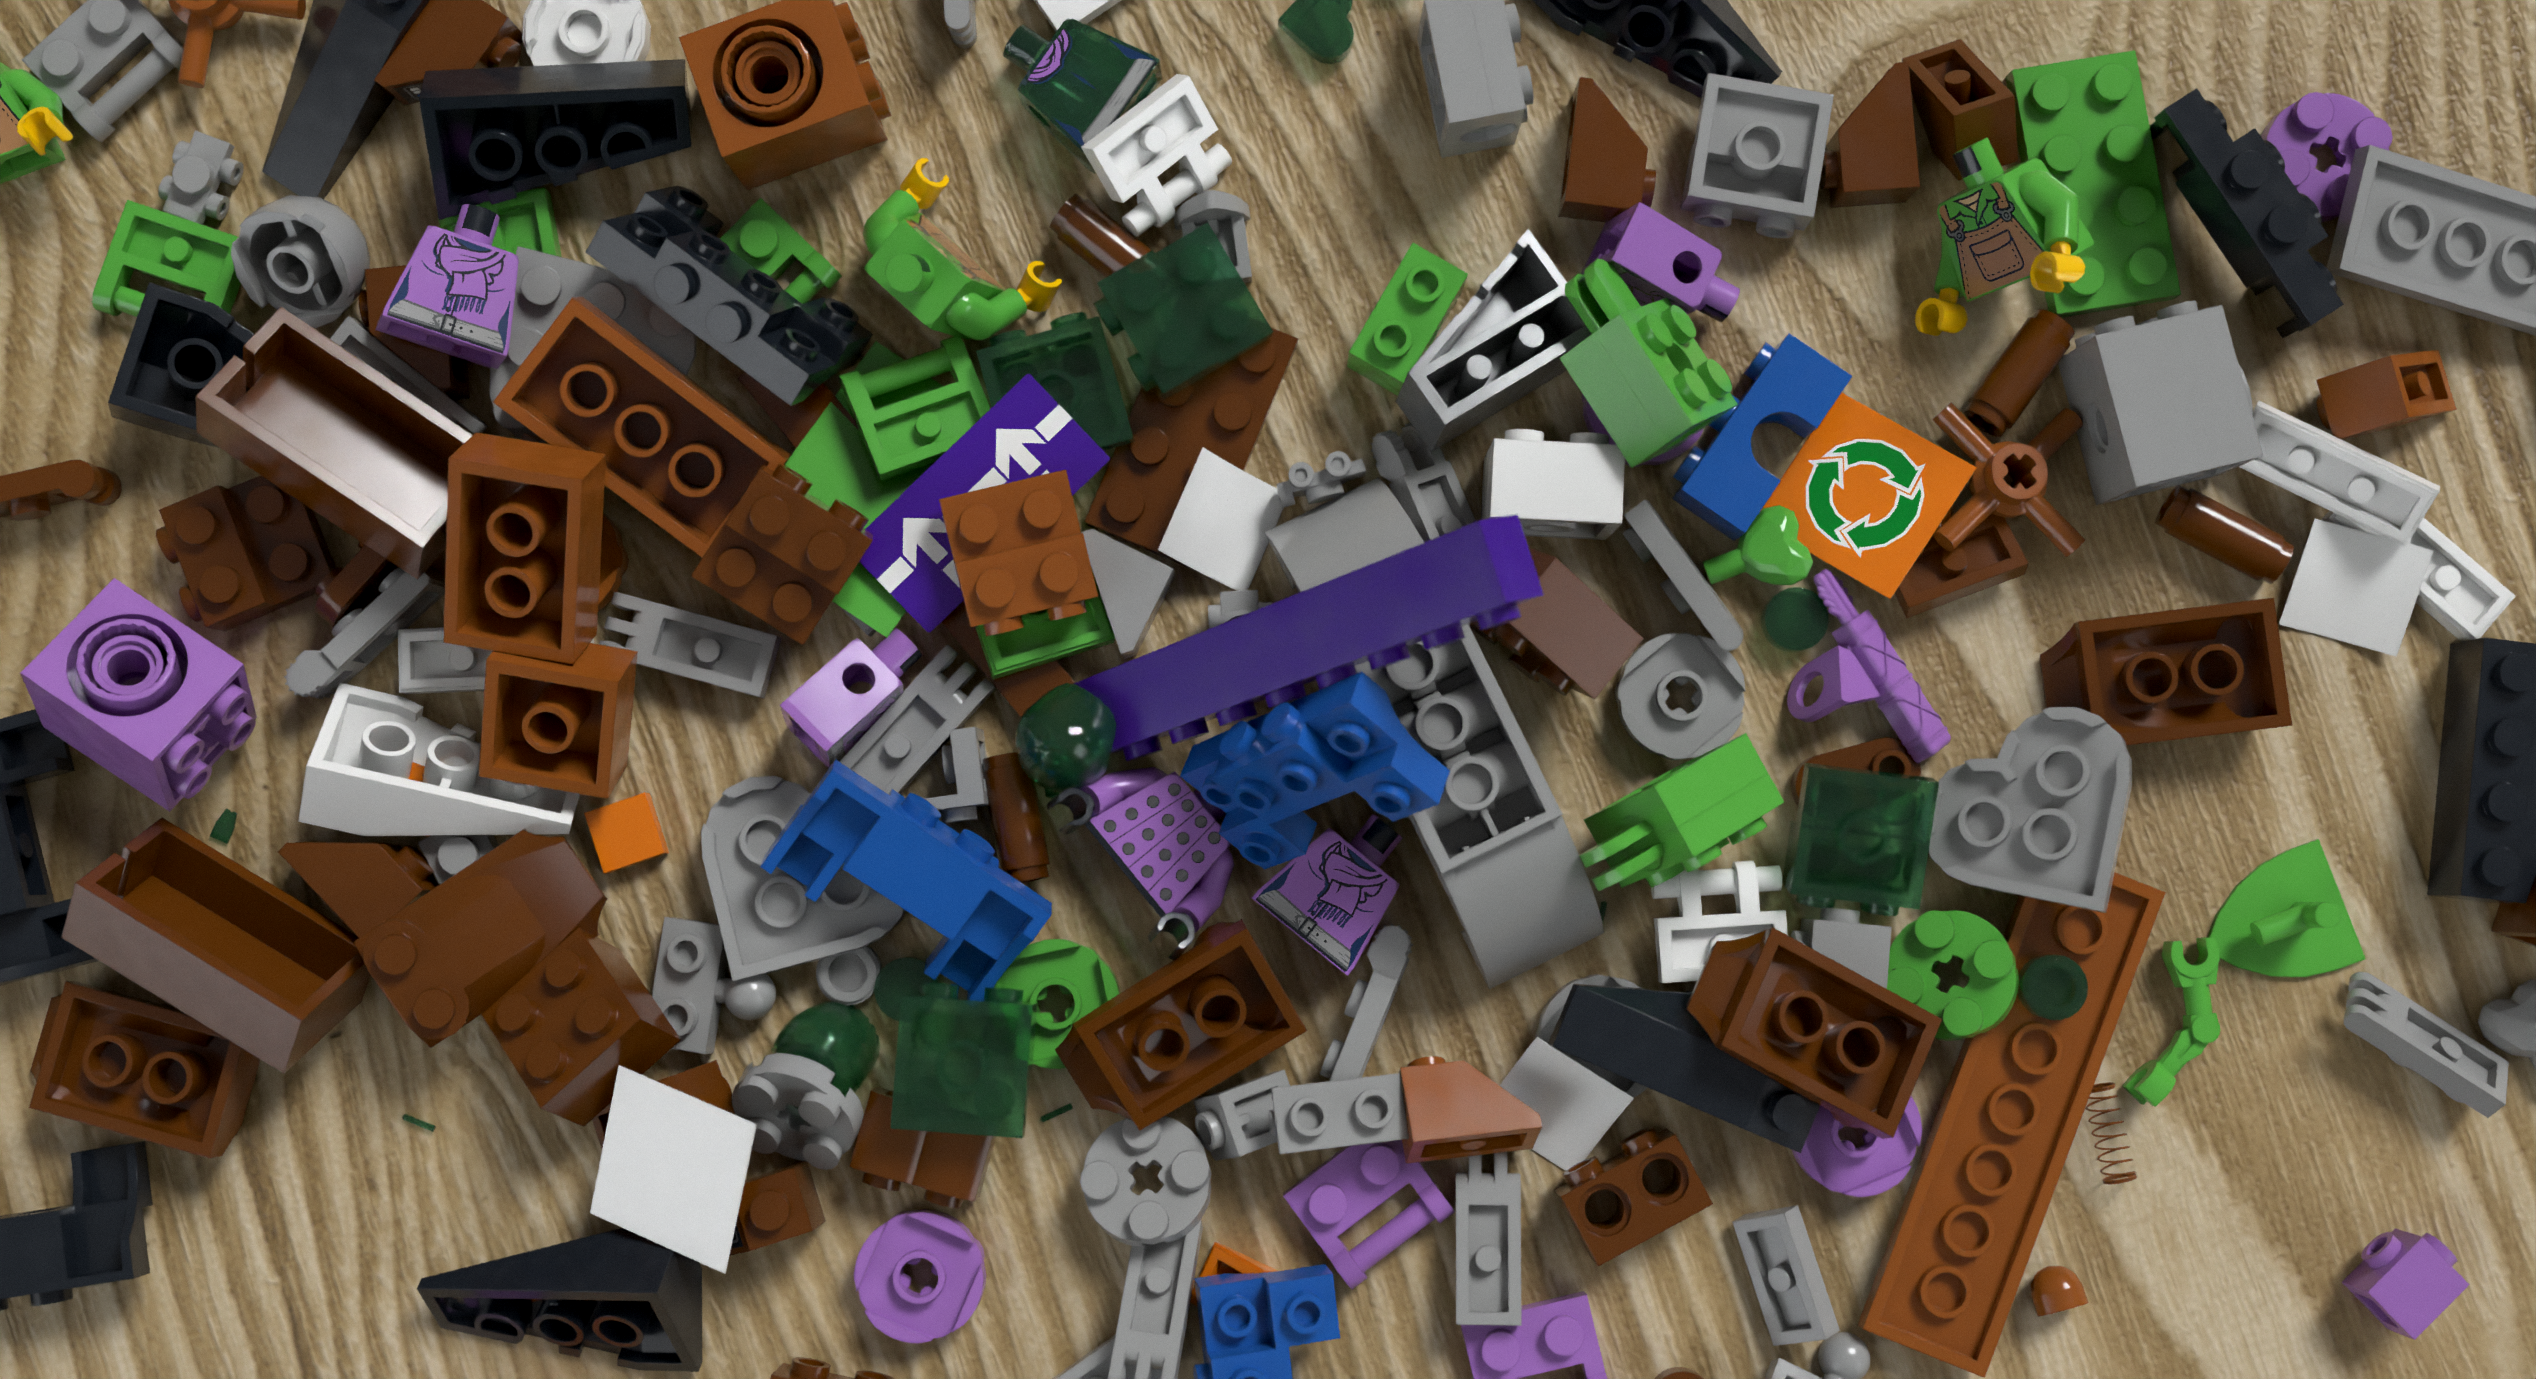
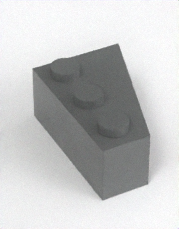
[1396,229,1591,452]

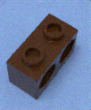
[1554,1126,1713,1267]

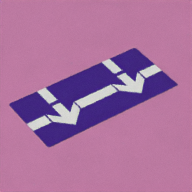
[859,374,1110,632]

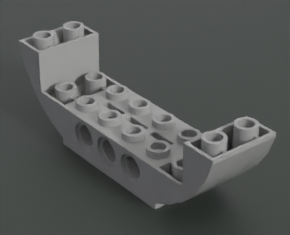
[1265,477,1604,989]

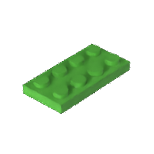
[2005,50,2181,318]

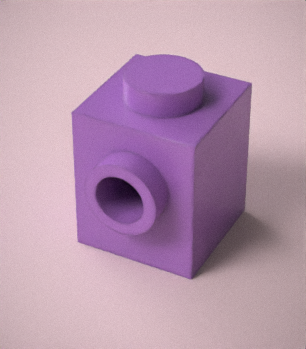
[2342,1228,2470,1340]

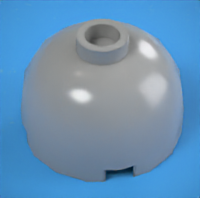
[231,195,370,328]

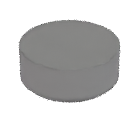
[816,946,883,1005]

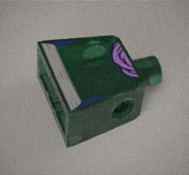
[1003,18,1162,174]

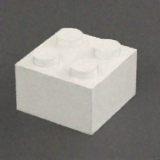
[1481,429,1625,540]

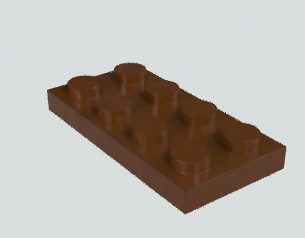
[1084,291,1298,571]

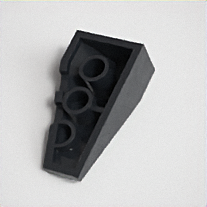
[1533,0,1782,98]

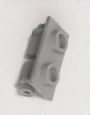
[1269,1073,1409,1155]

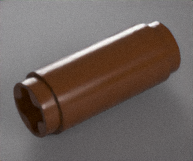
[1050,193,1175,308]
[1964,309,2075,437]
[2155,485,2294,584]
[982,751,1050,883]

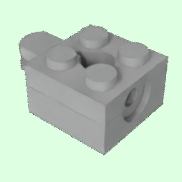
[1417,0,1534,158]

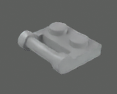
[22,0,184,143]

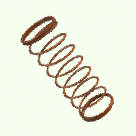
[2085,1082,2137,1185]

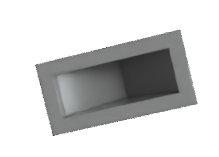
[1081,529,1176,659]

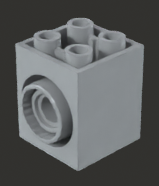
[2058,300,2263,505]

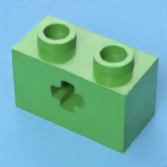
[1347,242,1468,396]

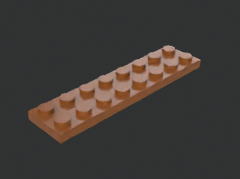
[1857,872,2166,1378]

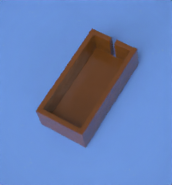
[196,307,473,579]
[61,818,371,1073]

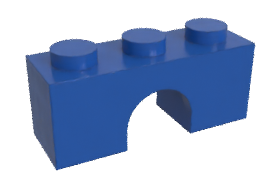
[1672,333,1852,541]

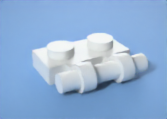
[1081,74,1232,237]
[1651,861,1788,983]

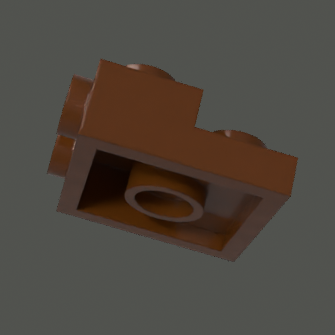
[691,463,873,645]
[156,475,336,632]

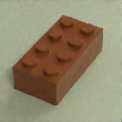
[493,296,791,557]

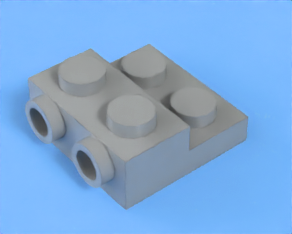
[1680,73,1834,238]

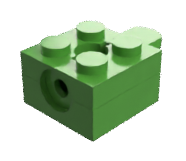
[1559,259,1738,468]
[1579,733,1784,891]

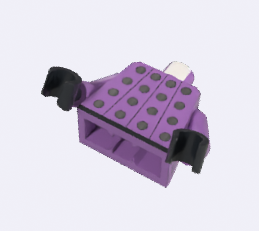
[1047,767,1234,960]

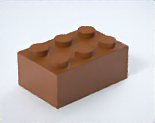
[443,432,606,664]

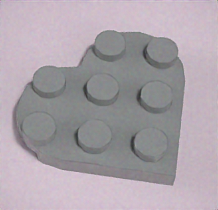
[489,246,697,445]
[1920,707,2132,913]
[701,776,905,982]

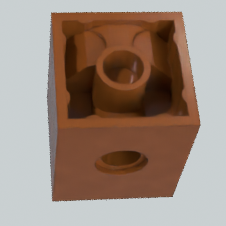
[679,0,892,191]

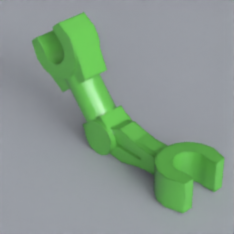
[2122,937,2220,1107]

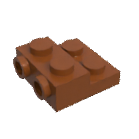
[939,469,1098,636]

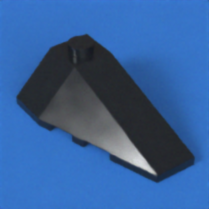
[262,0,429,199]
[108,282,254,448]
[1548,984,1820,1153]
[417,1228,703,1372]

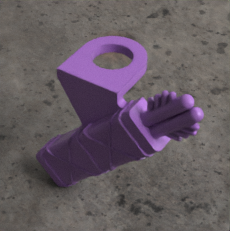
[1787,569,1951,763]

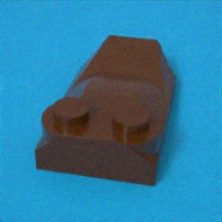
[2039,598,2292,746]
[354,828,607,1048]
[1055,919,1307,1131]
[1687,927,1942,1139]
[29,981,260,1158]

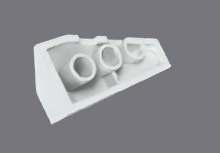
[298,683,580,836]

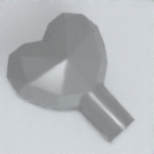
[2478,979,2536,1070]

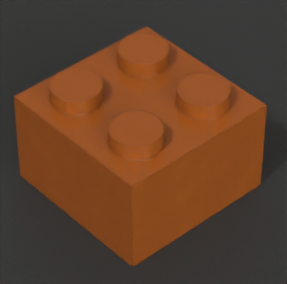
[479,643,638,799]

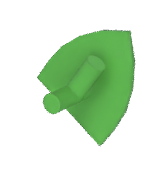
[2208,839,2366,977]

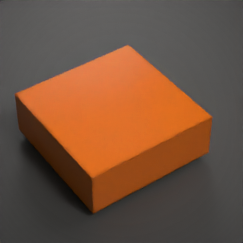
[584,792,669,874]

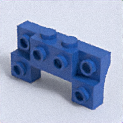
[1180,671,1450,870]
[760,759,1052,1008]
[1193,1264,1340,1379]

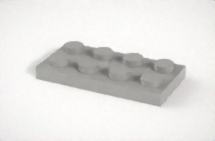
[2327,145,2536,336]

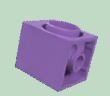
[20,578,257,812]

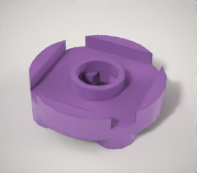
[2261,92,2393,222]
[1792,1096,1922,1197]
[854,1209,986,1344]

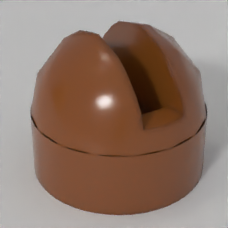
[2031,1266,2089,1317]

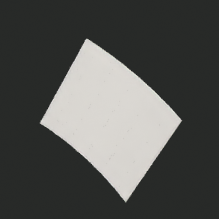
[1158,447,1283,591]
[2278,519,2434,657]
[1500,1037,1634,1171]

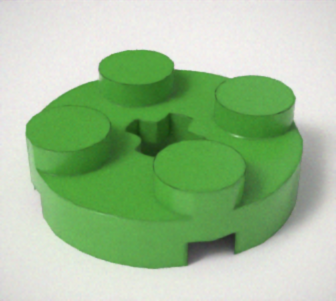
[1887,910,2019,1041]
[991,939,1120,1069]

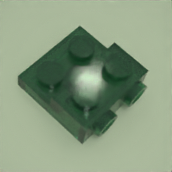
[1093,222,1273,400]
[976,312,1135,451]
[1782,763,1939,916]
[890,982,1038,1138]

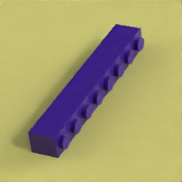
[1074,514,1544,761]

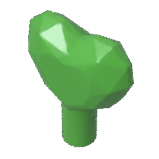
[1703,505,1813,585]

